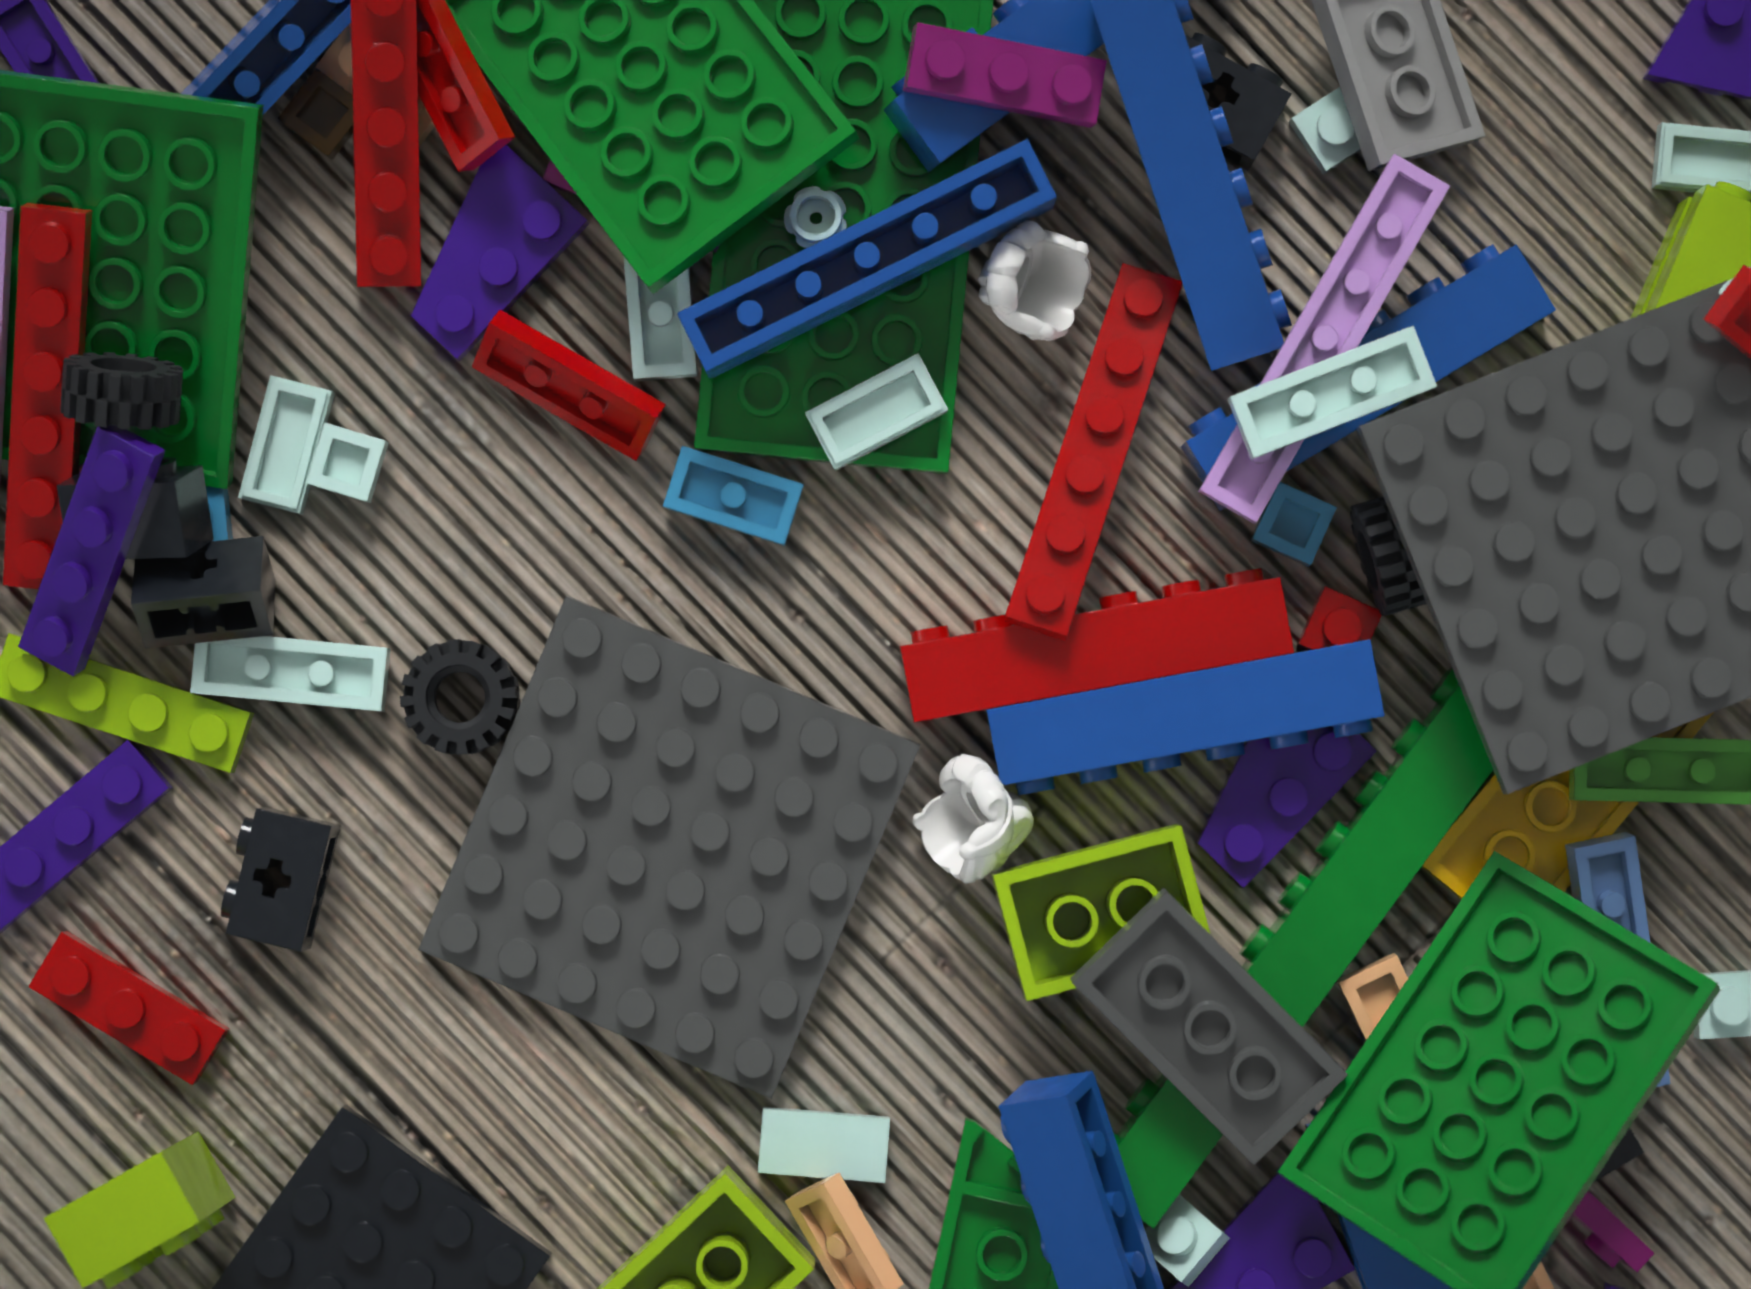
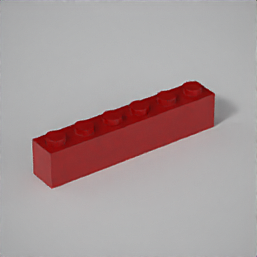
[900,568,1294,723]

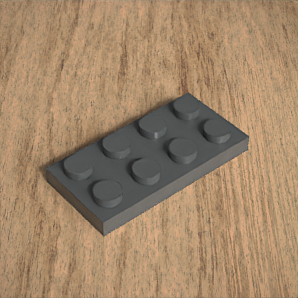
[1070,888,1348,1165]

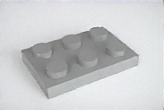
[1311,0,1485,171]

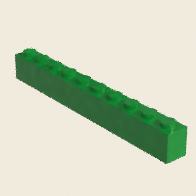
[1113,667,1493,1229]

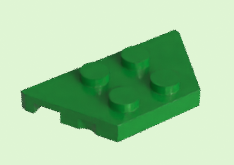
[928,1118,1058,1289]

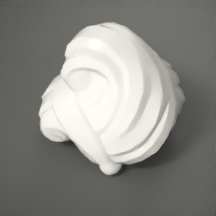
[978,220,1091,341]
[912,754,1034,884]

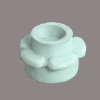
[784,186,847,248]

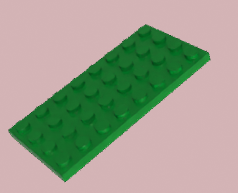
[694,0,993,474]

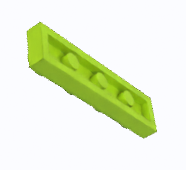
[0,633,254,773]

